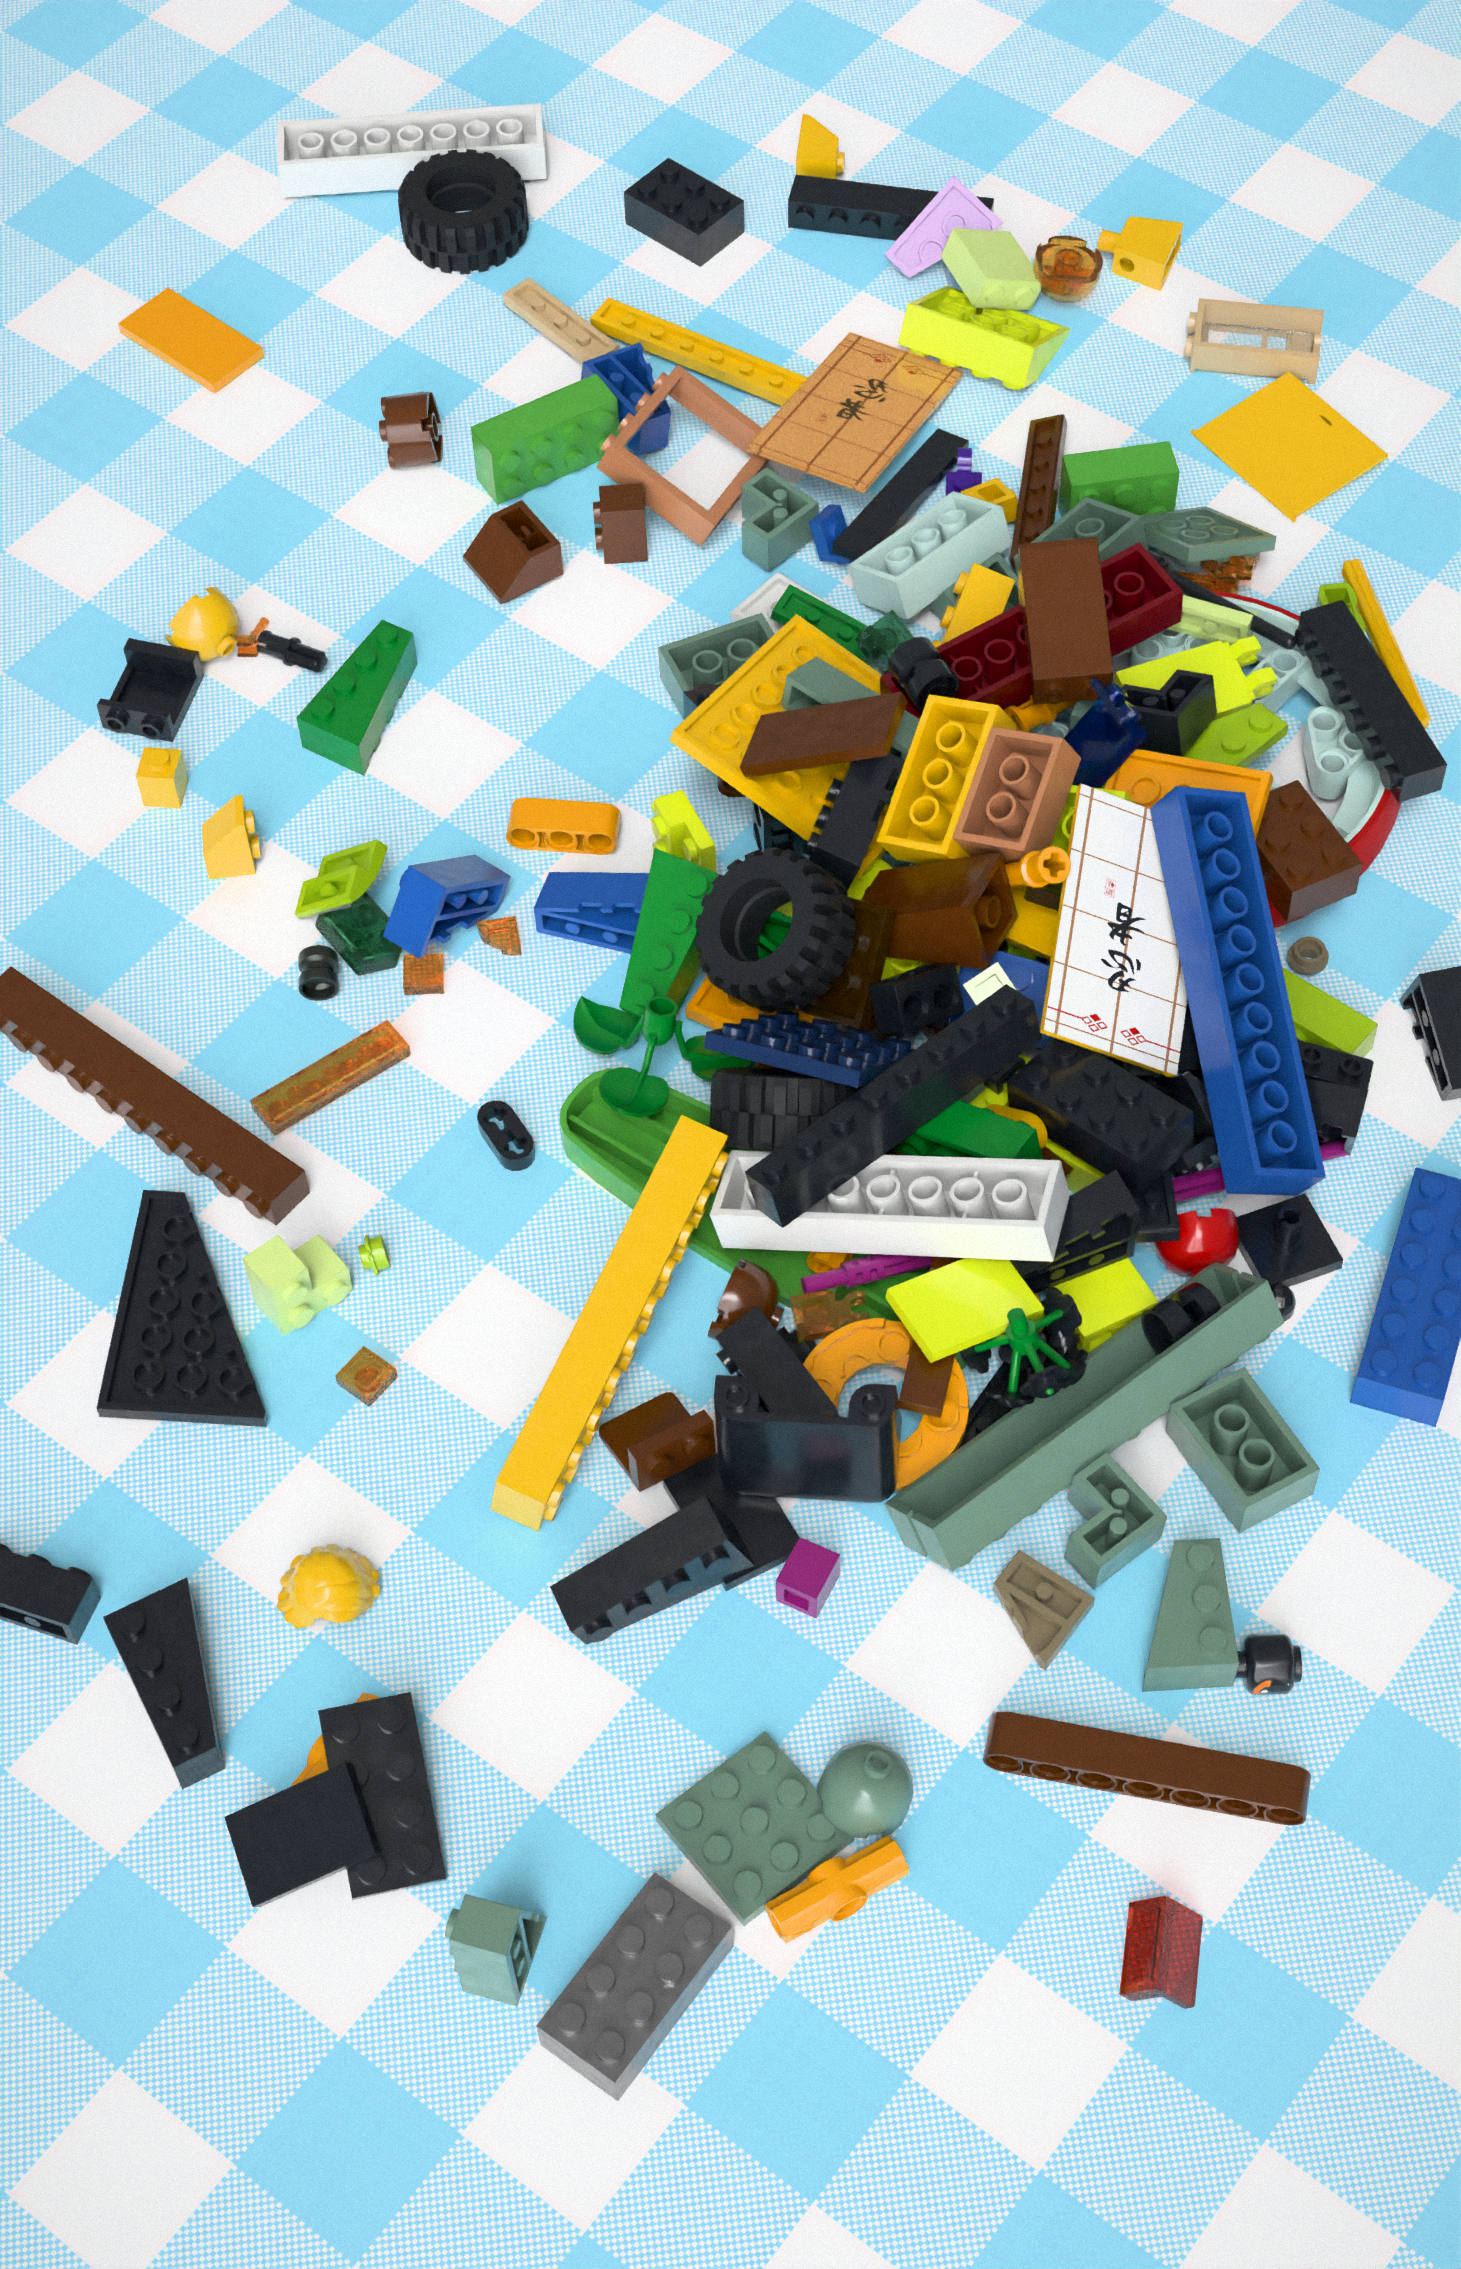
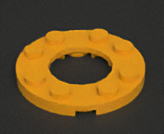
[803,1318,969,1492]

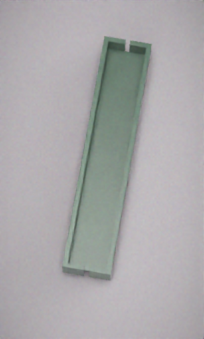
[884,1262,1284,1572]

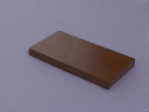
[740,692,908,777]

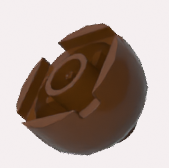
[707,1258,785,1341]

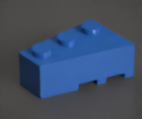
[383,854,511,959]
[534,872,649,954]

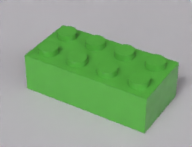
[471,374,619,505]

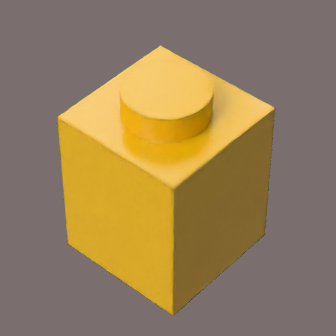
[136,747,189,809]

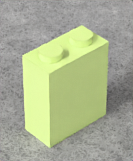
[941,228,1044,311]

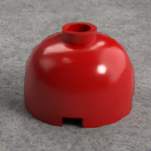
[1154,1208,1239,1277]

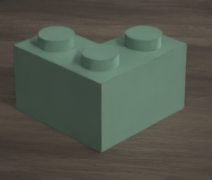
[741,467,819,572]
[1064,1452,1167,1590]

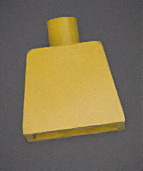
[1098,216,1183,291]

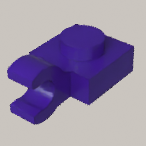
[945,448,982,497]

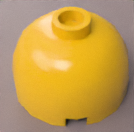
[165,587,240,661]

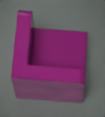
[776,1538,840,1619]

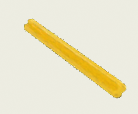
[1341,558,1431,729]

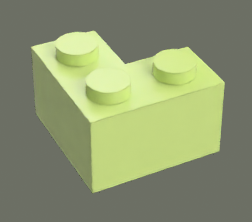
[242,1234,353,1336]

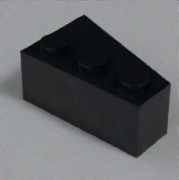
[803,753,905,891]
[1399,966,1461,1101]
[1010,1170,1140,1294]

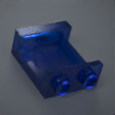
[1064,677,1149,788]

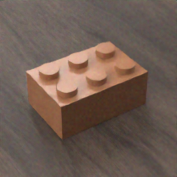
[952,726,1081,864]

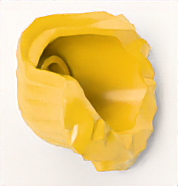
[277,1544,381,1629]

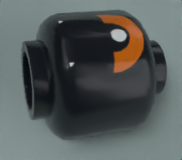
[1236,1634,1302,1695]

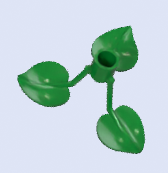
[573,996,754,1117]

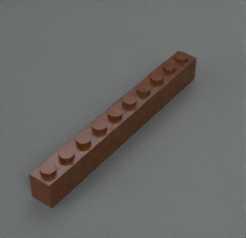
[0,966,310,1226]

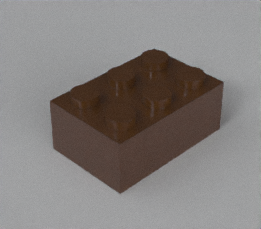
[1255,780,1363,922]

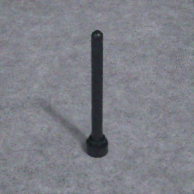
[1148,550,1296,650]

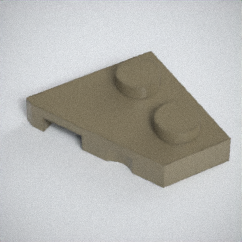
[993,1550,1095,1671]

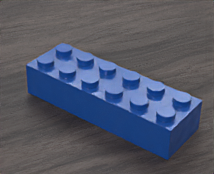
[1350,1167,1461,1427]

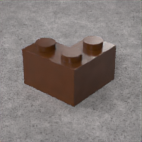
[593,483,648,564]

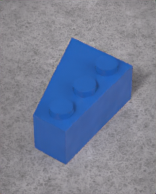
[581,342,671,456]

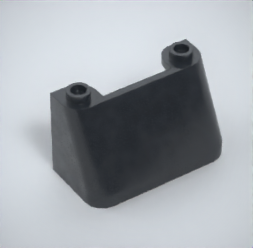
[714,1375,902,1503]

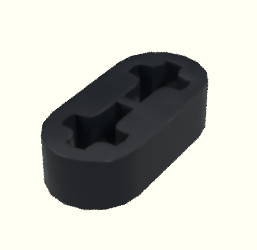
[477,1100,535,1171]

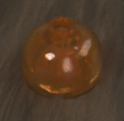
[1033,235,1103,303]

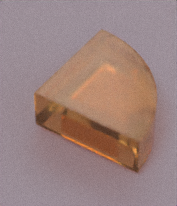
[477,916,522,956]

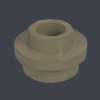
[1288,936,1329,975]

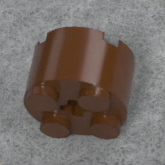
[379,391,443,469]

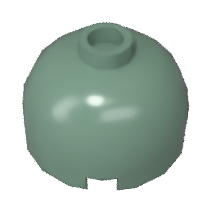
[817,1741,914,1839]

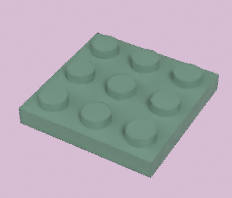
[1139,506,1276,566]
[655,1731,854,1926]

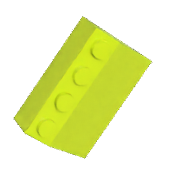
[898,286,1071,390]

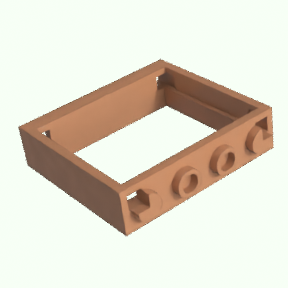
[596,365,770,547]

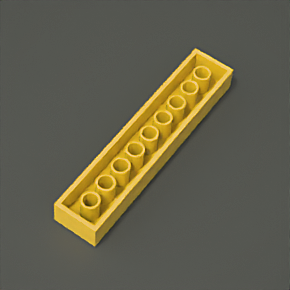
[490,1115,730,1532]

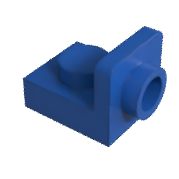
[809,504,853,565]

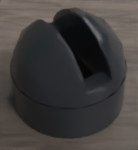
[1270,1285,1296,1321]

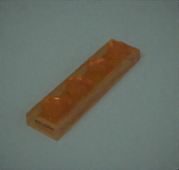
[250,1020,411,1136]

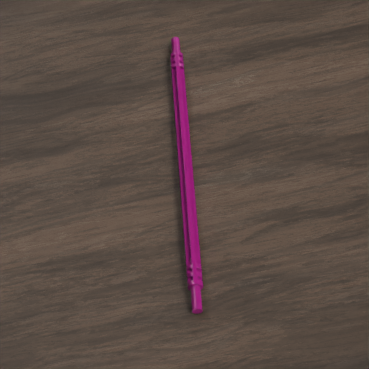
[801,1139,1349,1294]

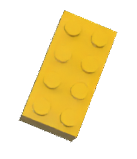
[877,694,1017,864]

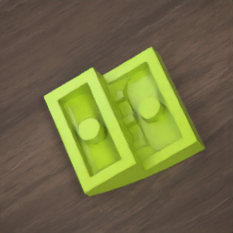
[294,839,388,918]

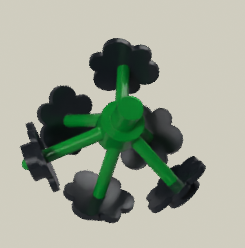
[959,1287,1088,1408]

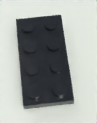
[318,1692,446,1900]

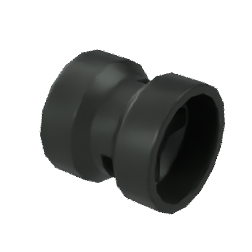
[298,945,339,1001]

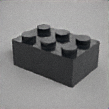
[624,157,745,267]

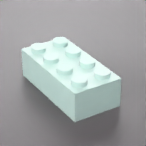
[848,491,1012,620]

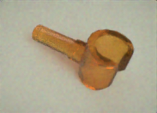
[235,617,269,657]

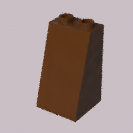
[1018,537,1113,705]
[861,853,1018,970]

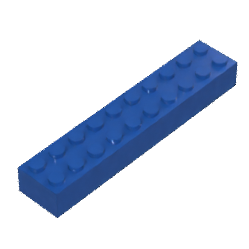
[1150,786,1326,1196]

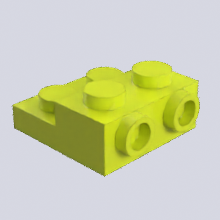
[650,790,716,873]

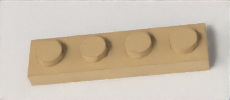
[503,278,619,363]

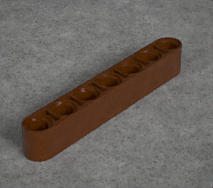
[983,1712,1311,1826]

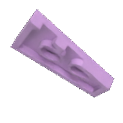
[884,176,1003,279]

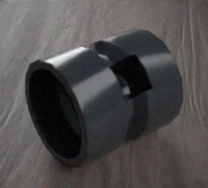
[888,637,959,712]
[1141,1282,1221,1354]

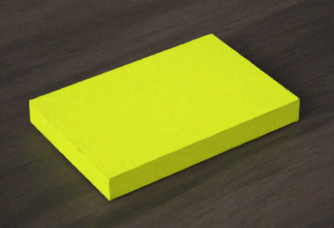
[885,1258,1045,1363]

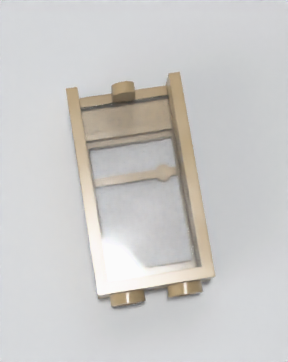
[1184,298,1324,384]

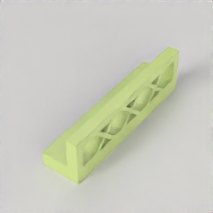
[1167,595,1259,646]

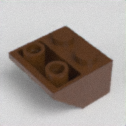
[463,500,563,605]

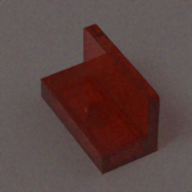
[1119,1895,1203,2009]

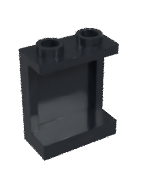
[97,638,204,742]

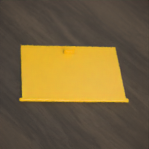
[1190,372,1388,523]

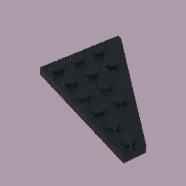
[96,1190,268,1427]

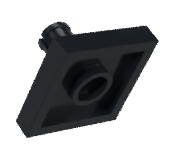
[1236,1194,1344,1287]

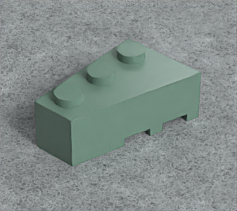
[1142,1538,1239,1692]
[445,1894,547,2007]

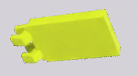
[1113,636,1277,720]

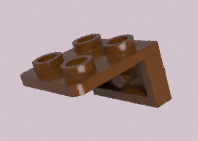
[599,1392,716,1492]

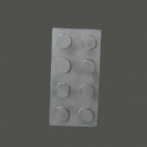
[536,1872,734,2101]

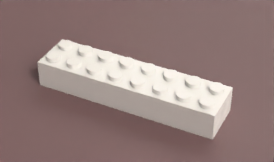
[277,103,547,197]
[710,1150,1070,1262]

